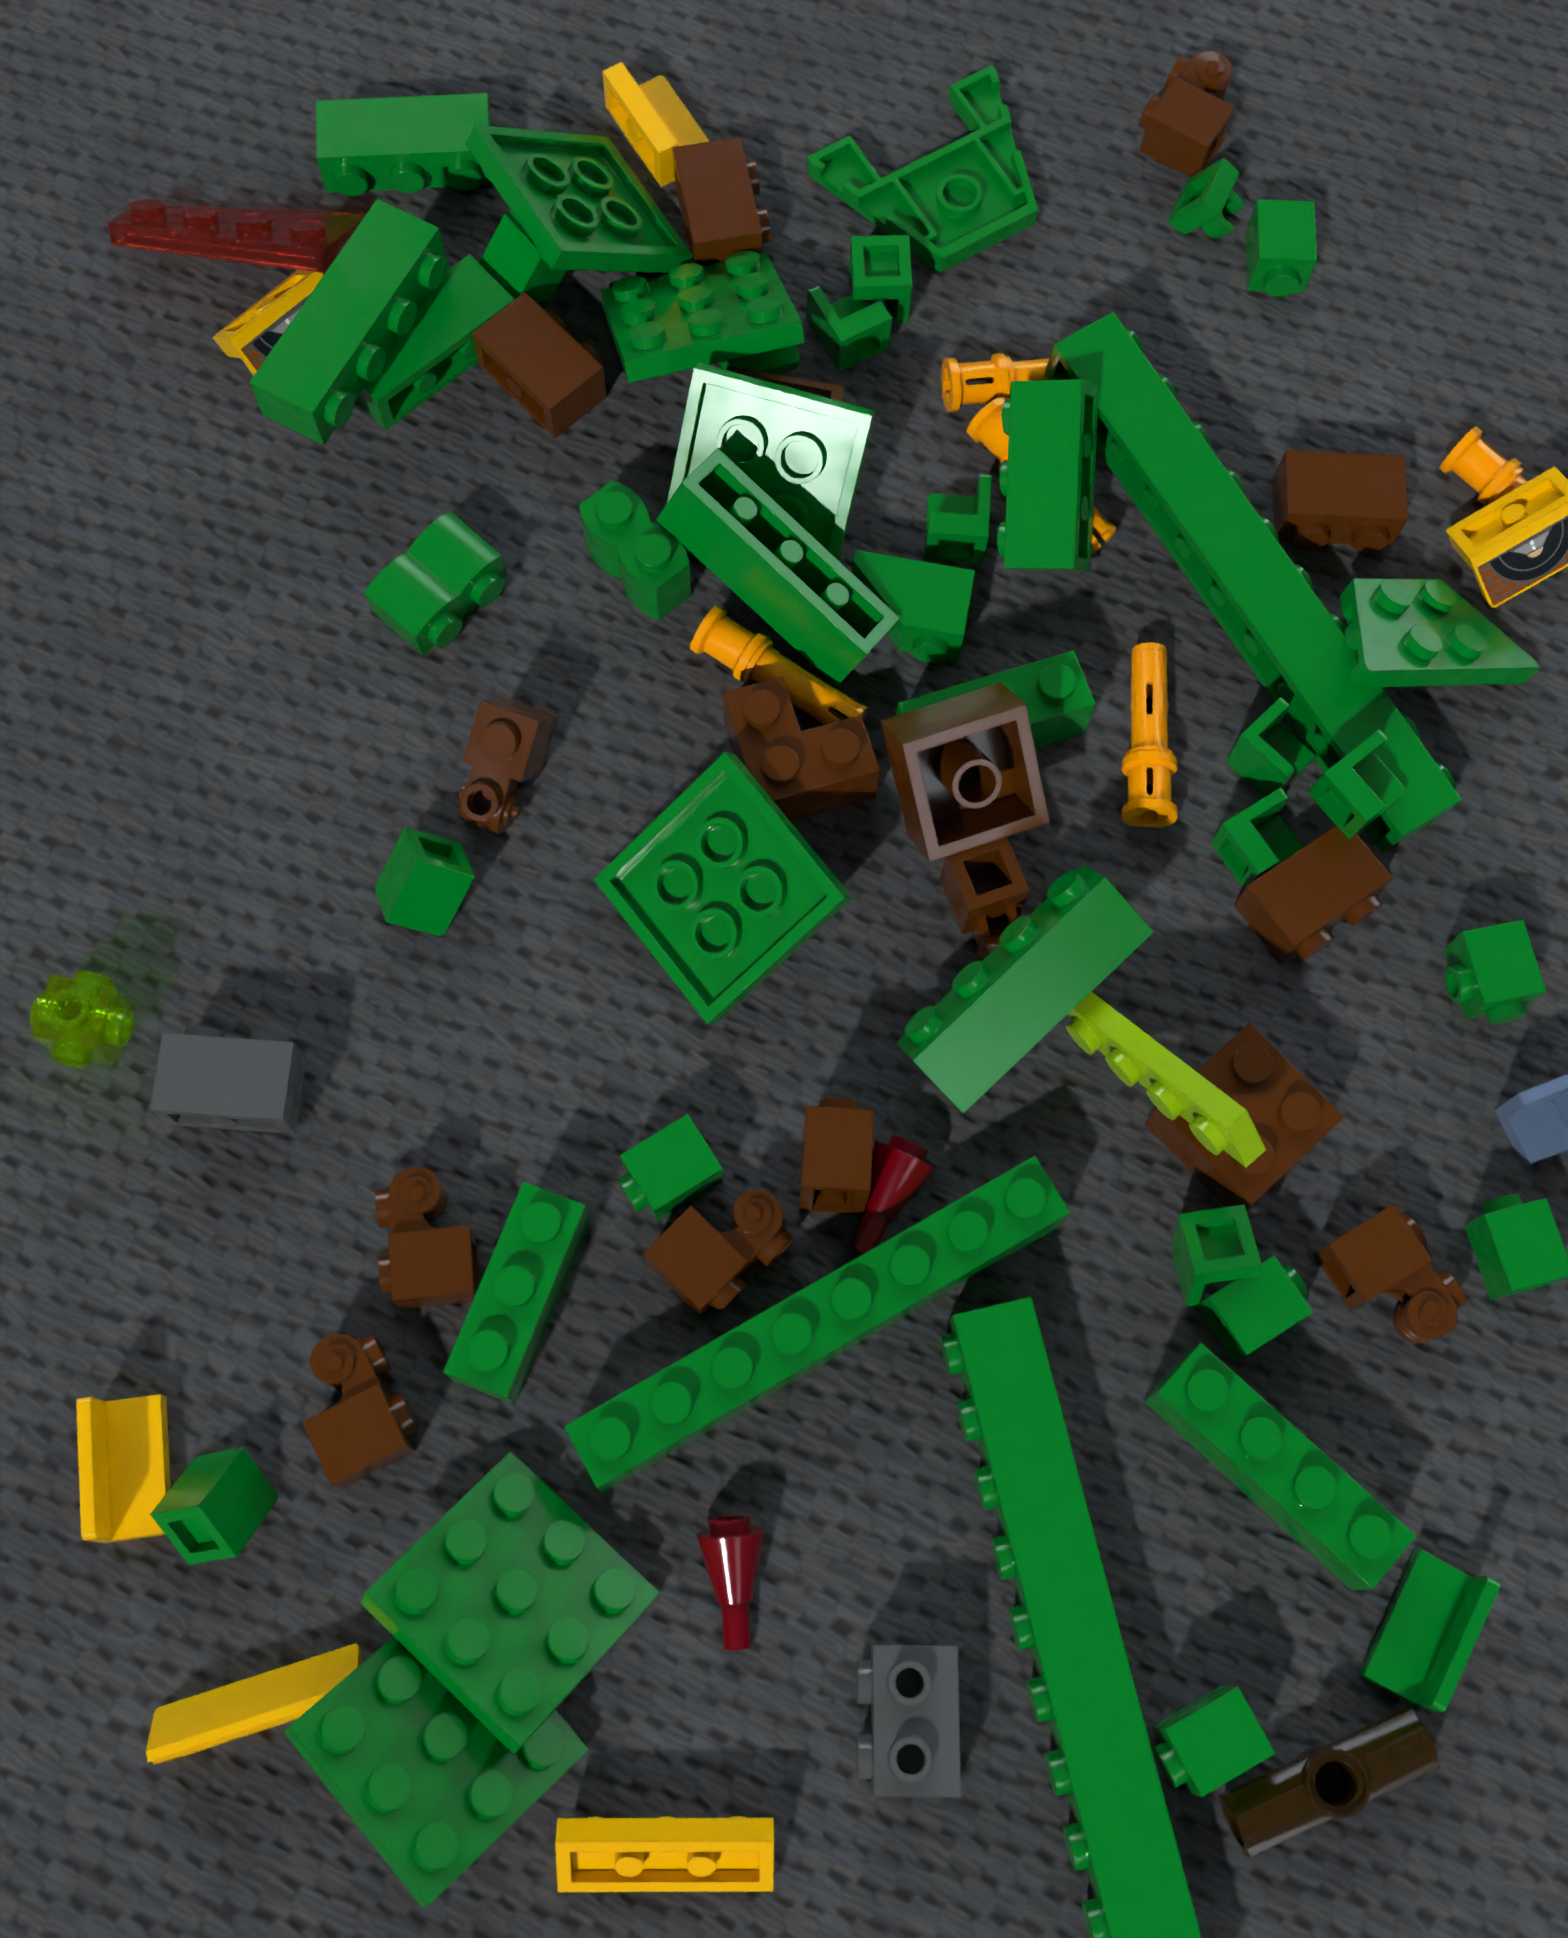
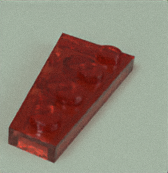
[108,199,367,273]

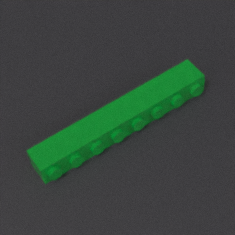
[563,1156,1071,1493]

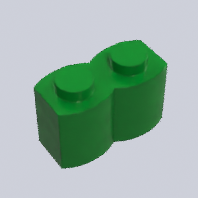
[579,480,691,620]
[364,511,507,656]

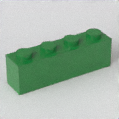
[249,199,448,445]
[656,448,899,687]
[896,865,1153,1113]
[1143,1343,1416,1591]

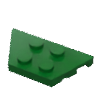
[1340,578,1540,688]

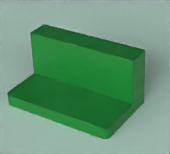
[1358,1549,1501,1713]

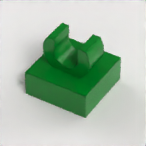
[1167,158,1244,238]

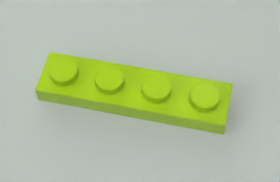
[1066,991,1266,1168]

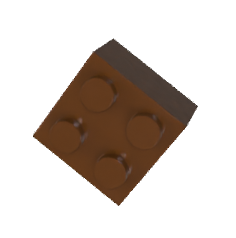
[881,682,1050,862]
[1145,1022,1344,1209]

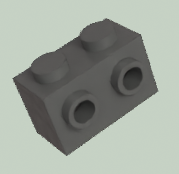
[150,1026,307,1134]
[856,1645,961,1797]

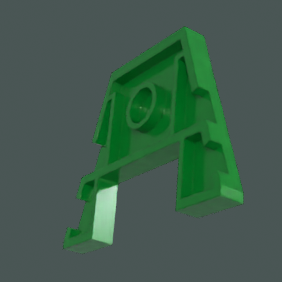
[806,65,1038,273]

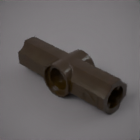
[1218,1708,1441,1857]

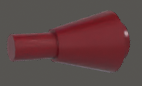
[850,1135,935,1253]
[696,1515,765,1651]

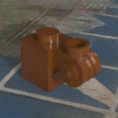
[1139,51,1235,177]
[458,697,559,835]
[940,837,1030,961]
[375,1167,480,1310]
[643,1189,795,1318]
[1313,1204,1466,1344]
[302,1332,419,1489]

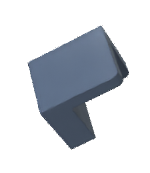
[1495,1074,1568,1169]

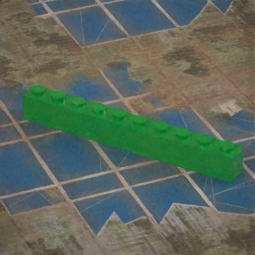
[1044,312,1462,854]
[940,1297,1202,1938]

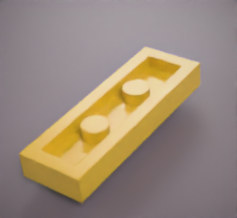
[555,1816,774,1892]

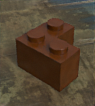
[723,676,880,821]

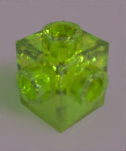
[30,970,134,1069]

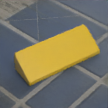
[145,1643,364,1765]

